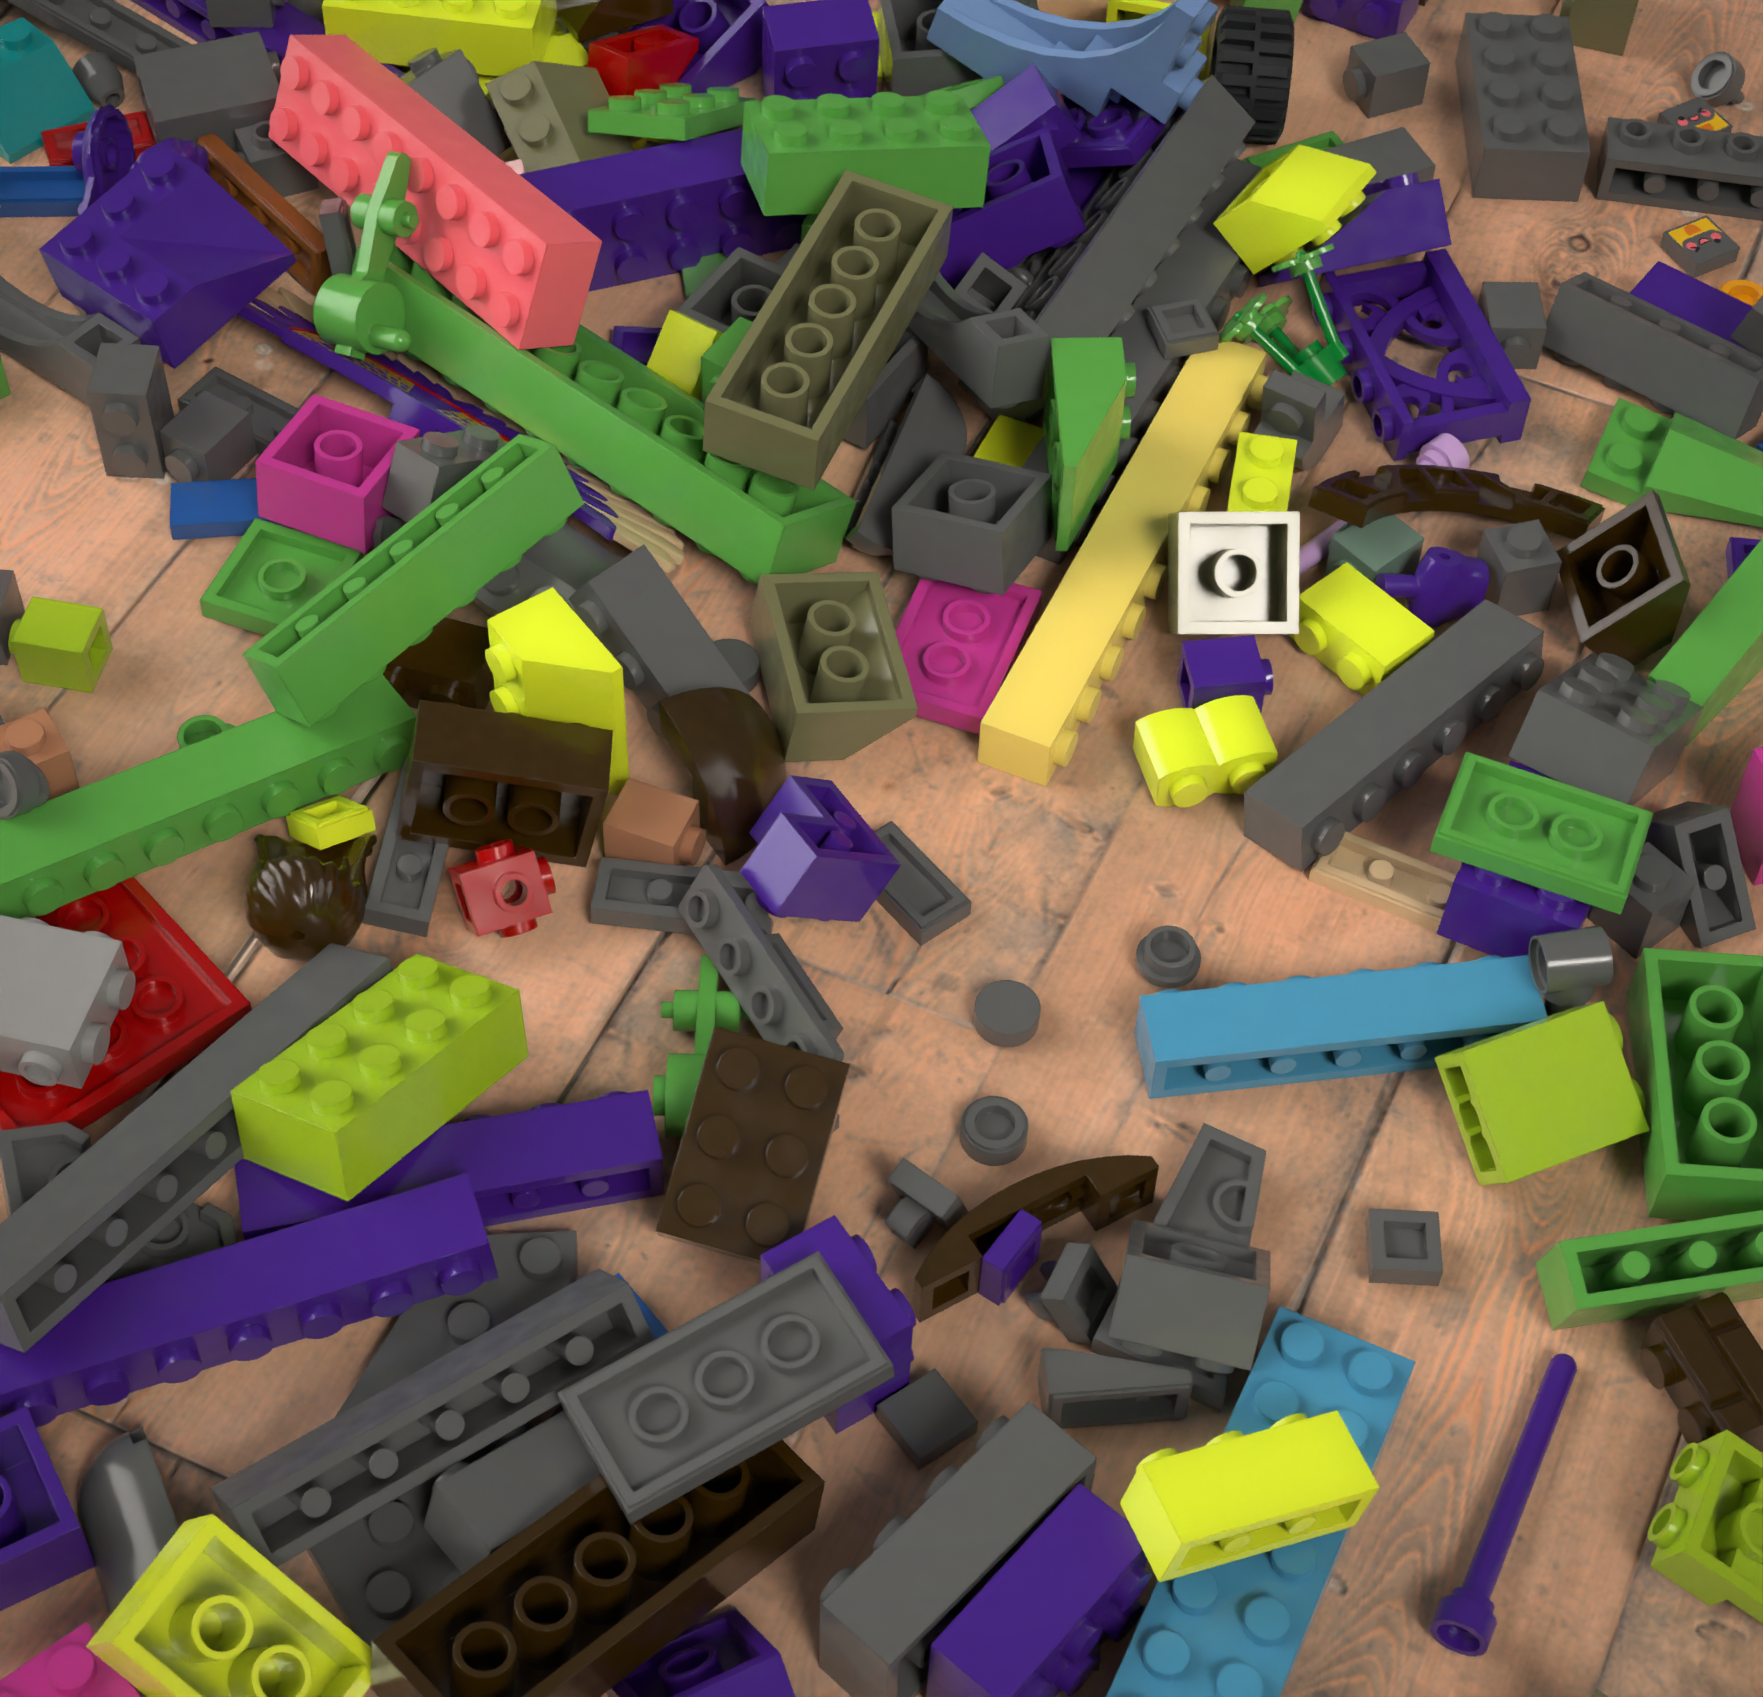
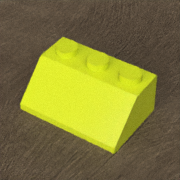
[485,587,629,795]

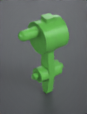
[313,151,419,361]
[653,955,750,1139]

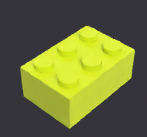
[86,1514,371,1697]

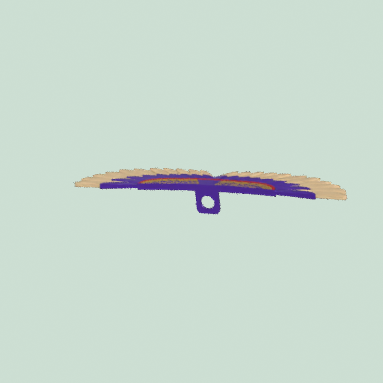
[236,287,685,573]

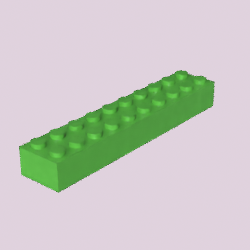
[351,244,856,585]

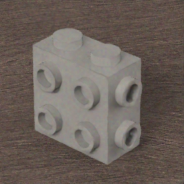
[0,915,136,1089]

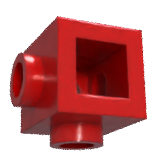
[448,839,556,938]

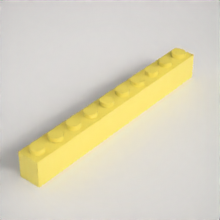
[978,340,1269,787]

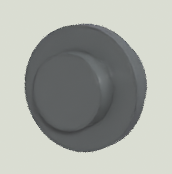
[1135,925,1201,988]

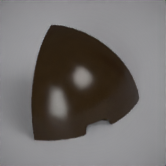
[659,687,787,866]

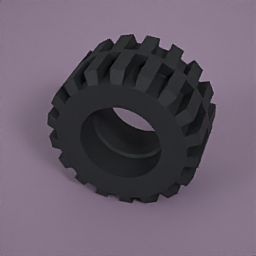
[1210,5,1294,145]

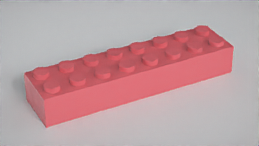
[268,35,602,350]

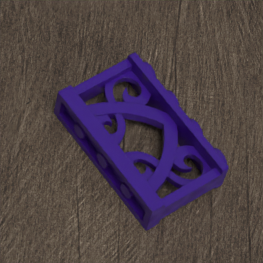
[1312,248,1531,461]

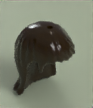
[245,834,377,961]

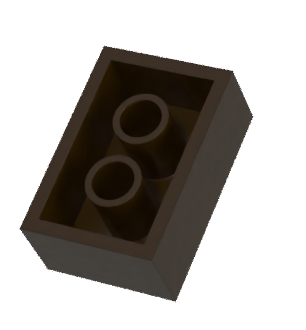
[396,700,613,868]
[655,1026,850,1264]

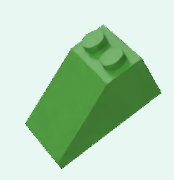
[1043,337,1136,551]

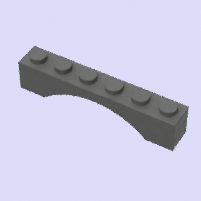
[908,272,1050,409]
[0,276,141,407]

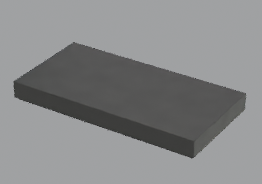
[558,1251,894,1524]

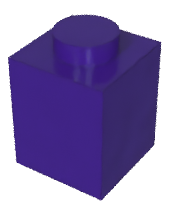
[1176,635,1273,713]

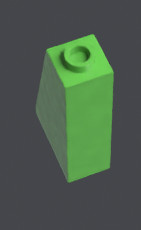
[1647,538,1763,746]

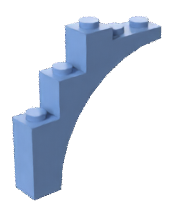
[926,0,1219,124]

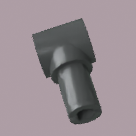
[1528,926,1613,1016]

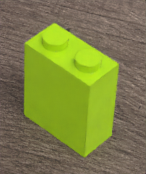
[1434,1001,1649,1186]

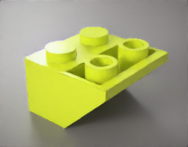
[1213,144,1377,274]

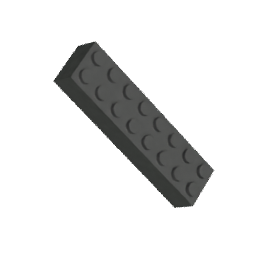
[958,75,1255,423]

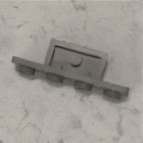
[679,864,844,1062]

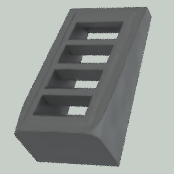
[1038,1348,1193,1429]

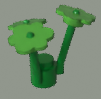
[1219,243,1349,386]

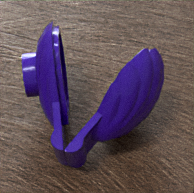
[72,103,211,215]

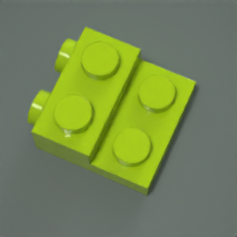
[1647,1430,1763,1624]

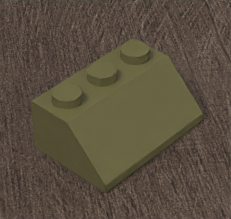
[485,61,635,173]
[749,572,918,762]

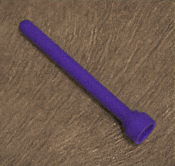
[1429,1353,1577,1656]

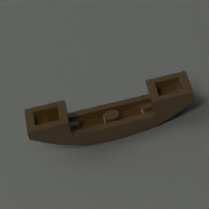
[913,1155,1159,1323]

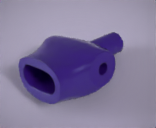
[1375,547,1489,628]

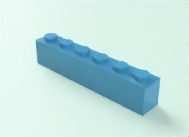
[1134,955,1548,1099]

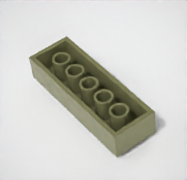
[703,170,953,490]

